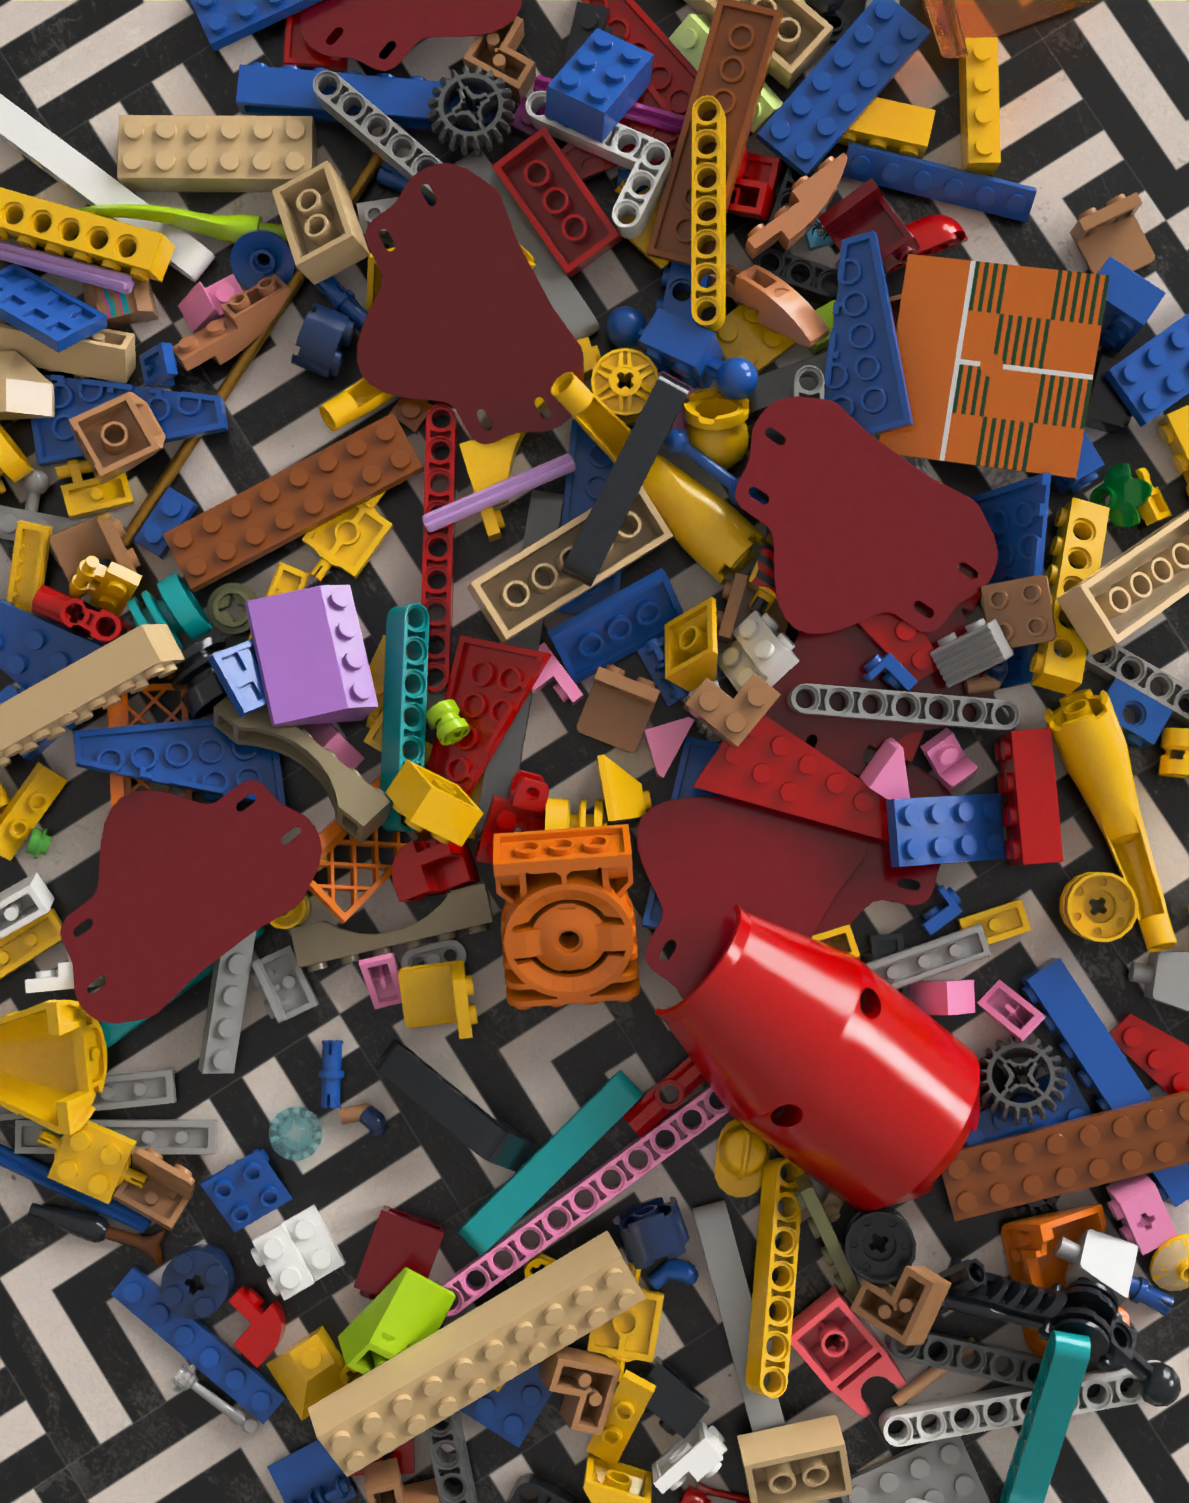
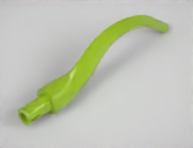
[75,204,289,245]

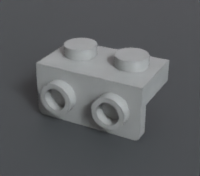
[250,945,319,1023]

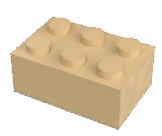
[272,160,370,285]
[737,1414,853,1503]

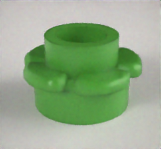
[26,828,52,859]

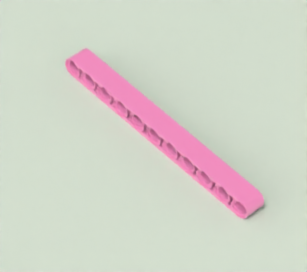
[440,1085,728,1317]

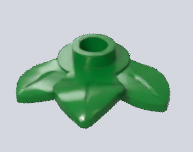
[1090,463,1152,528]

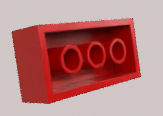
[492,126,623,278]
[994,728,1064,866]

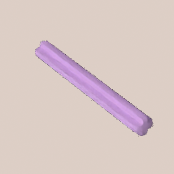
[0,240,135,294]
[422,453,576,532]

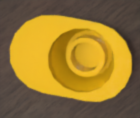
[714,1119,770,1198]

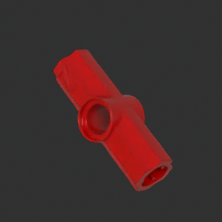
[622,1056,705,1138]

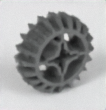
[428,65,515,156]
[979,1035,1067,1125]

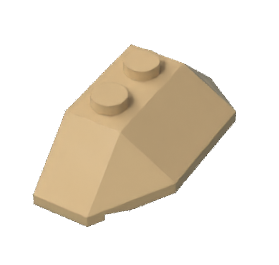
[0,351,55,420]

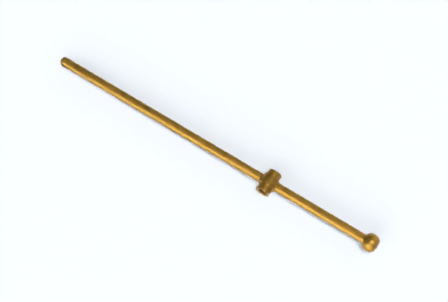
[121,122,405,549]

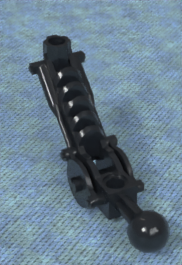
[938,1258,1181,1407]

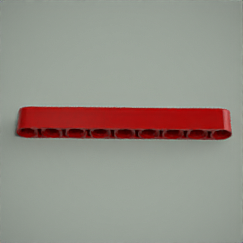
[421,404,458,695]

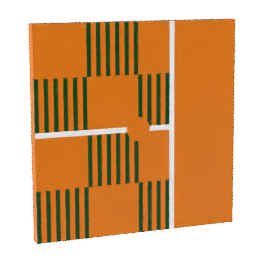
[879,254,1110,479]

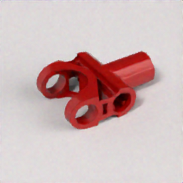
[31,585,133,645]

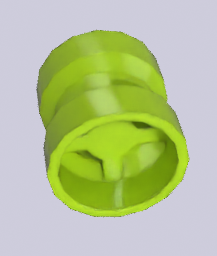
[426,699,470,746]

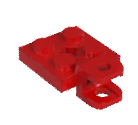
[474,770,549,865]

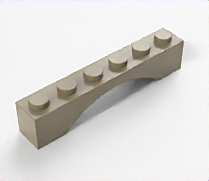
[213,695,391,844]
[290,883,495,972]

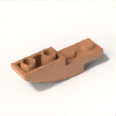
[745,153,848,260]
[708,264,830,348]
[172,274,291,372]

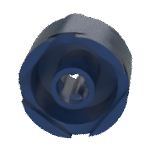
[291,302,355,378]
[613,1197,690,1269]
[161,1244,236,1319]

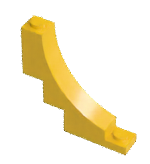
[459,337,601,542]

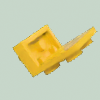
[398,960,478,1039]

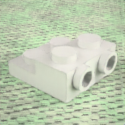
[717,610,799,692]
[25,955,105,993]
[251,1204,346,1301]
[652,1421,728,1494]

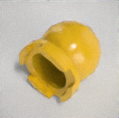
[683,387,749,470]

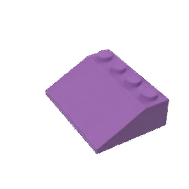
[245,585,378,727]

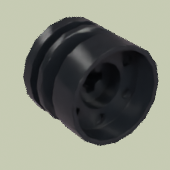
[166,635,228,719]
[843,1206,916,1284]

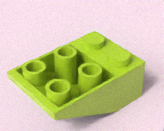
[338,1267,456,1375]

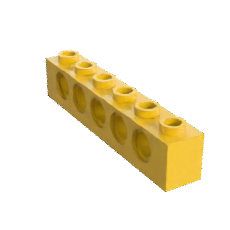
[0,187,175,283]
[1030,497,1110,695]

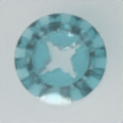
[269,1107,323,1161]

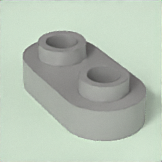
[401,939,467,968]

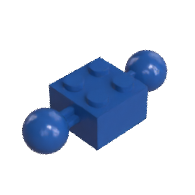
[605,306,758,400]

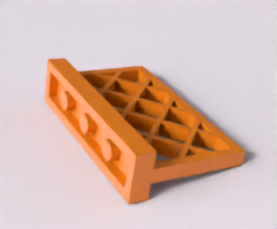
[107,683,192,808]
[308,775,430,924]

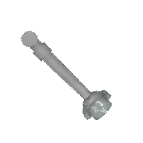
[171,1364,257,1433]

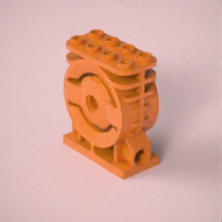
[493,824,640,1010]

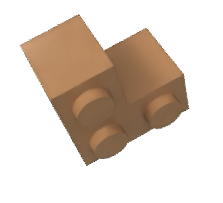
[463,16,536,104]
[683,673,781,750]
[850,1266,952,1346]
[538,1347,621,1435]
[364,1457,440,1503]

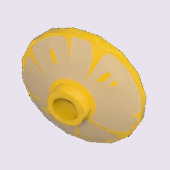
[1149,1233,1189,1291]

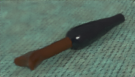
[28,1203,166,1267]

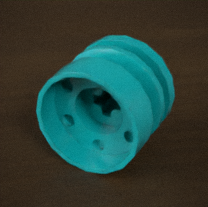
[127,572,213,650]

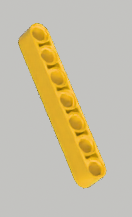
[691,95,726,332]
[745,1157,804,1398]

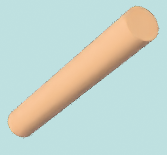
[891,1337,975,1408]

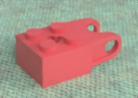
[791,1285,907,1418]

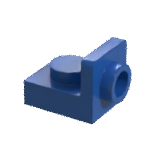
[139,342,178,388]
[861,653,918,691]
[919,885,963,936]

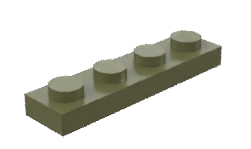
[794,1173,861,1303]

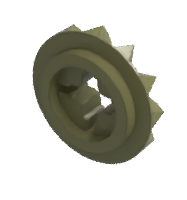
[207,583,257,635]

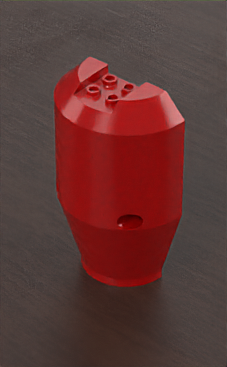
[654,904,980,1211]

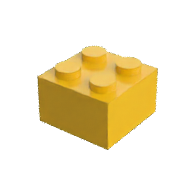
[385,759,484,847]

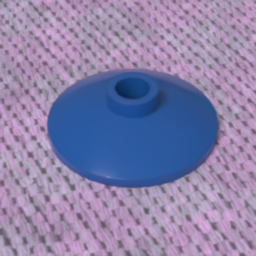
[230,230,295,289]

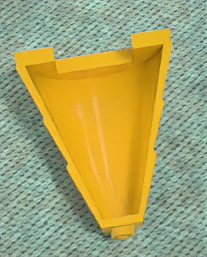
[0,999,107,1136]

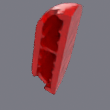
[888,214,968,273]

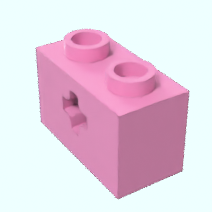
[1106,1174,1177,1255]

